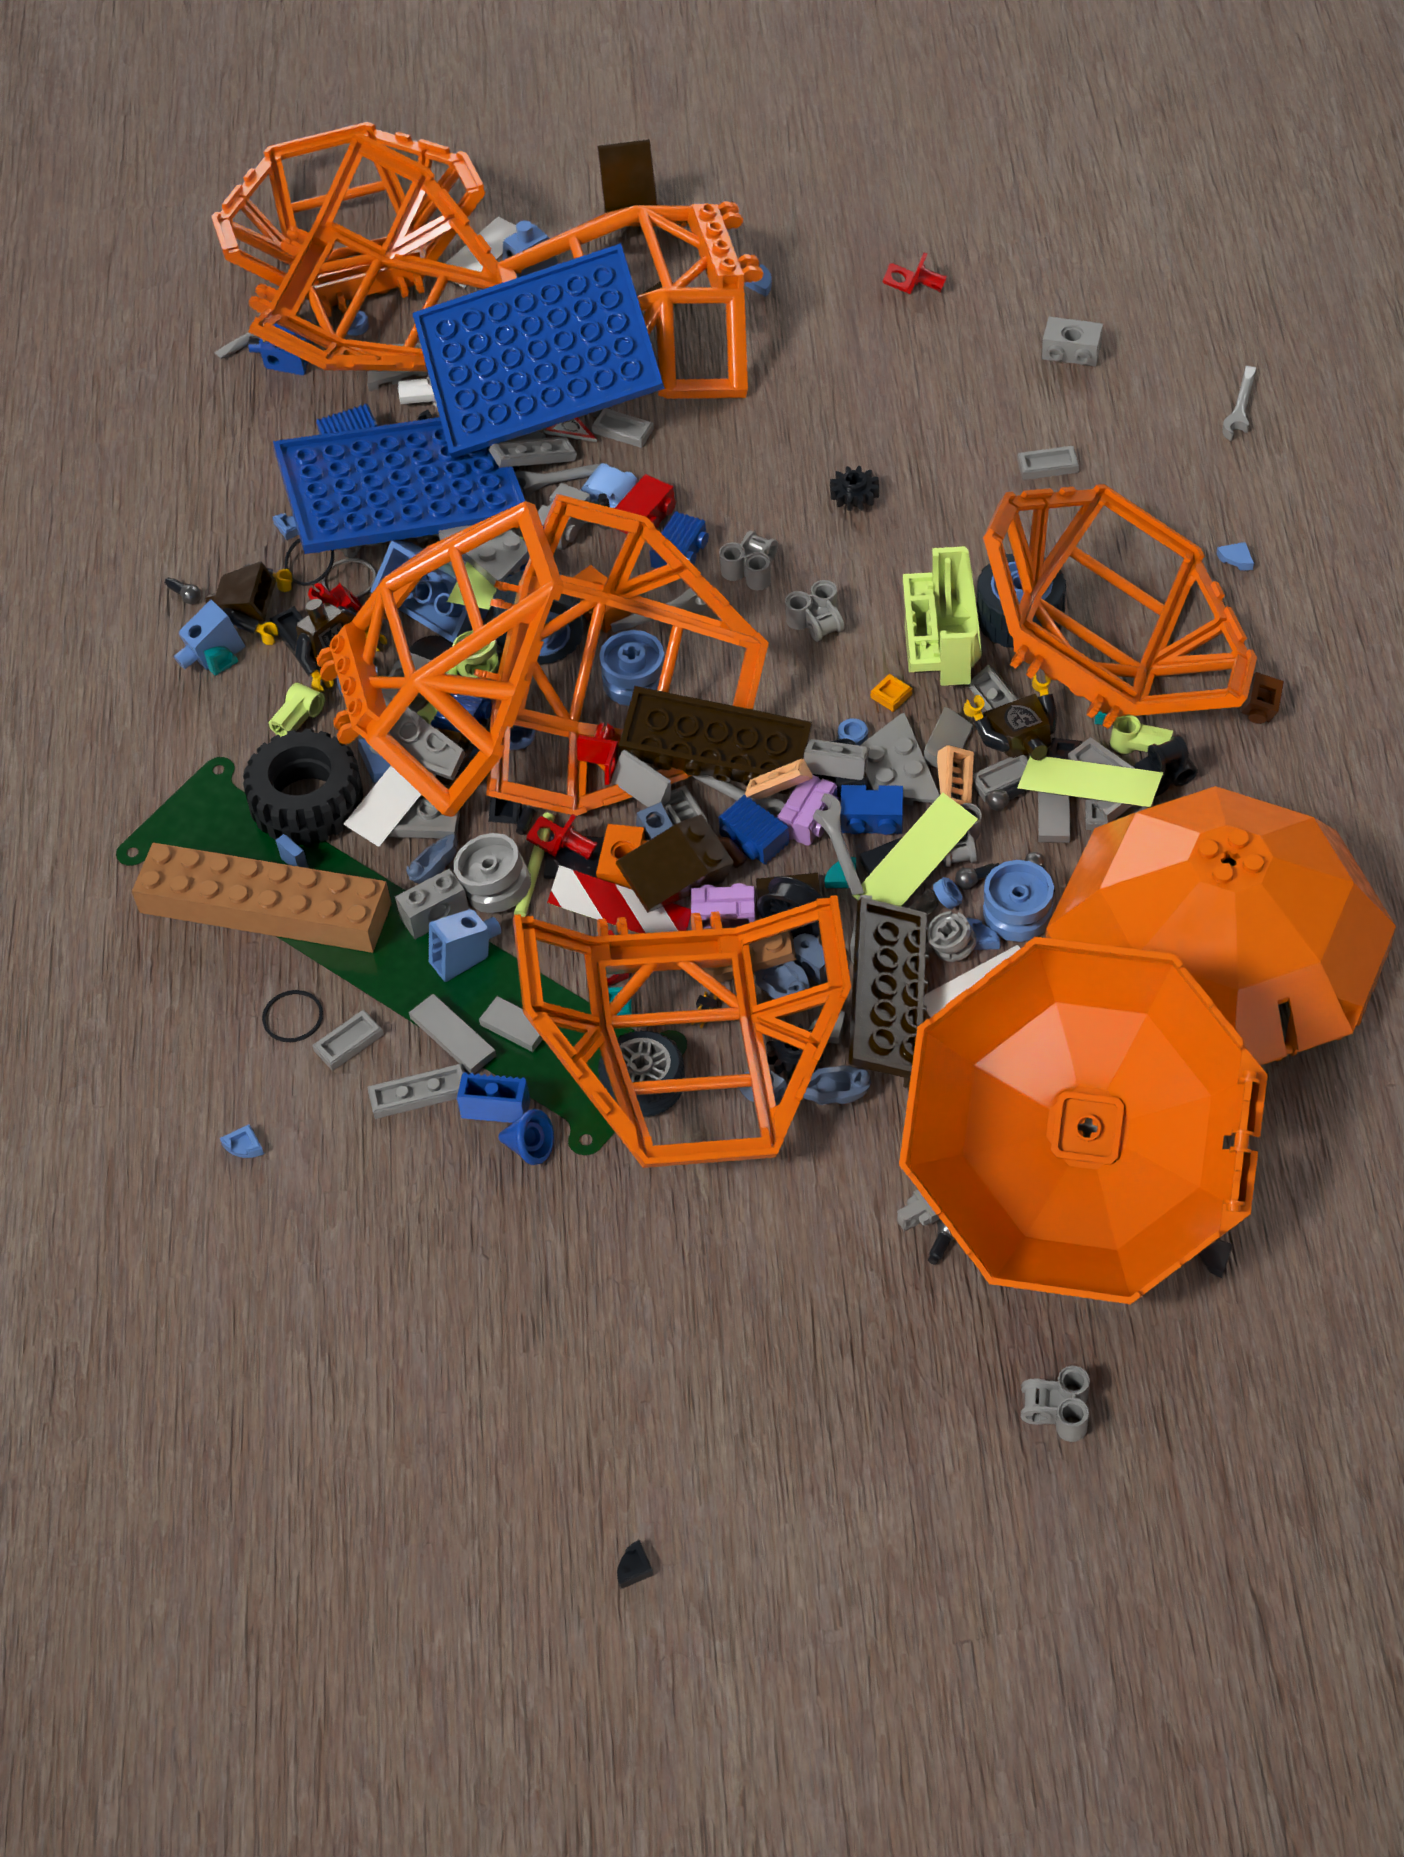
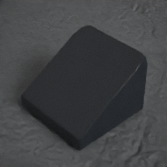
[488,797,523,824]

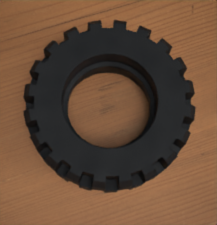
[243,729,363,845]

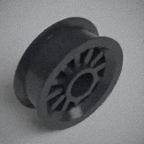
[757,876,823,939]

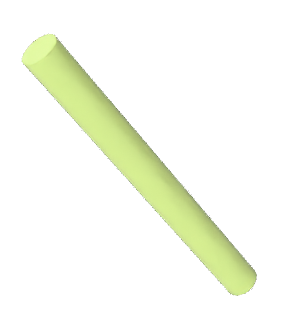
[514,813,555,917]

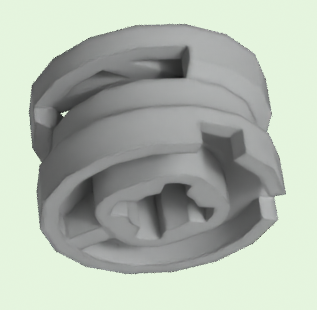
[927,911,976,962]

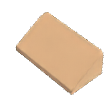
[745,758,813,799]

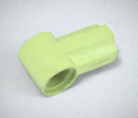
[268,682,325,737]
[1110,714,1173,754]

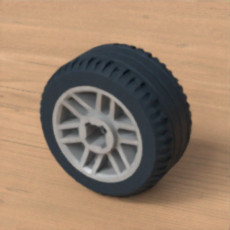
[598,1030,685,1117]

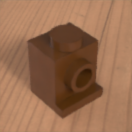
[1241,672,1284,724]

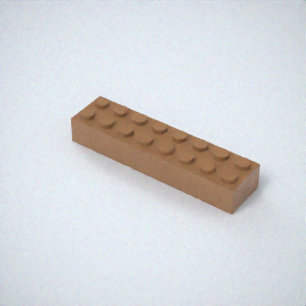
[132,843,392,953]

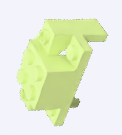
[903,546,982,686]

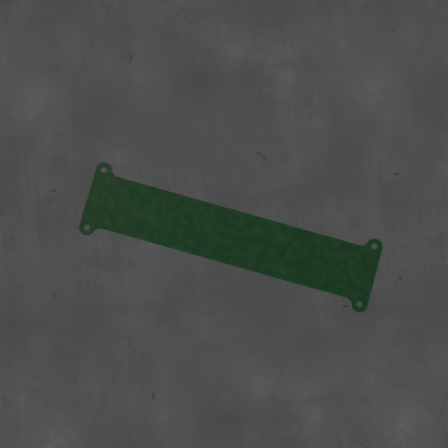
[116,757,687,1156]

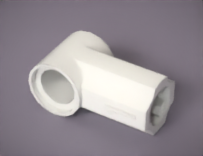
[398,375,437,407]

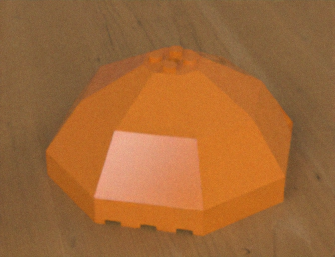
[1045,786,1396,1066]
[899,937,1268,1304]

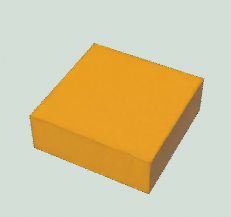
[870,673,912,712]

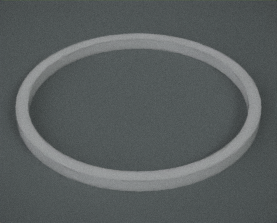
[322,558,376,599]

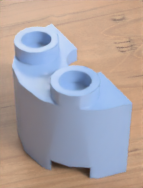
[580,463,638,508]

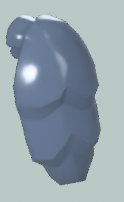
[406,834,458,884]
[755,961,809,999]
[803,1065,871,1105]

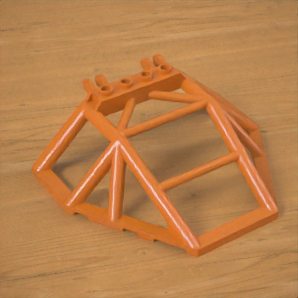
[212,122,485,317]
[248,131,499,371]
[495,201,764,399]
[983,484,1257,729]
[474,494,769,816]
[316,501,564,817]
[513,895,851,1168]

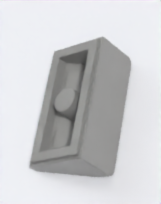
[966,664,1019,711]
[924,707,973,768]
[804,739,870,780]
[612,750,671,807]

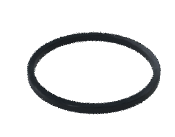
[284,538,335,586]
[262,990,323,1042]

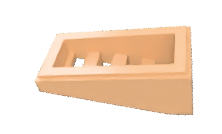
[937,745,974,805]

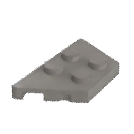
[439,525,530,585]
[860,713,940,805]

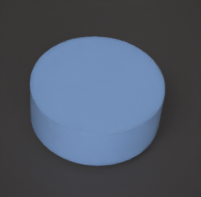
[342,311,369,336]
[838,718,868,746]
[933,877,962,910]

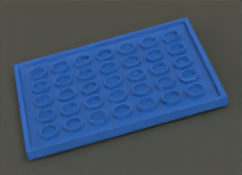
[412,243,665,459]
[273,417,525,554]

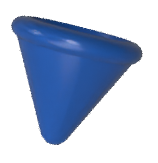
[498,1109,554,1165]

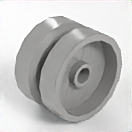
[454,833,531,913]

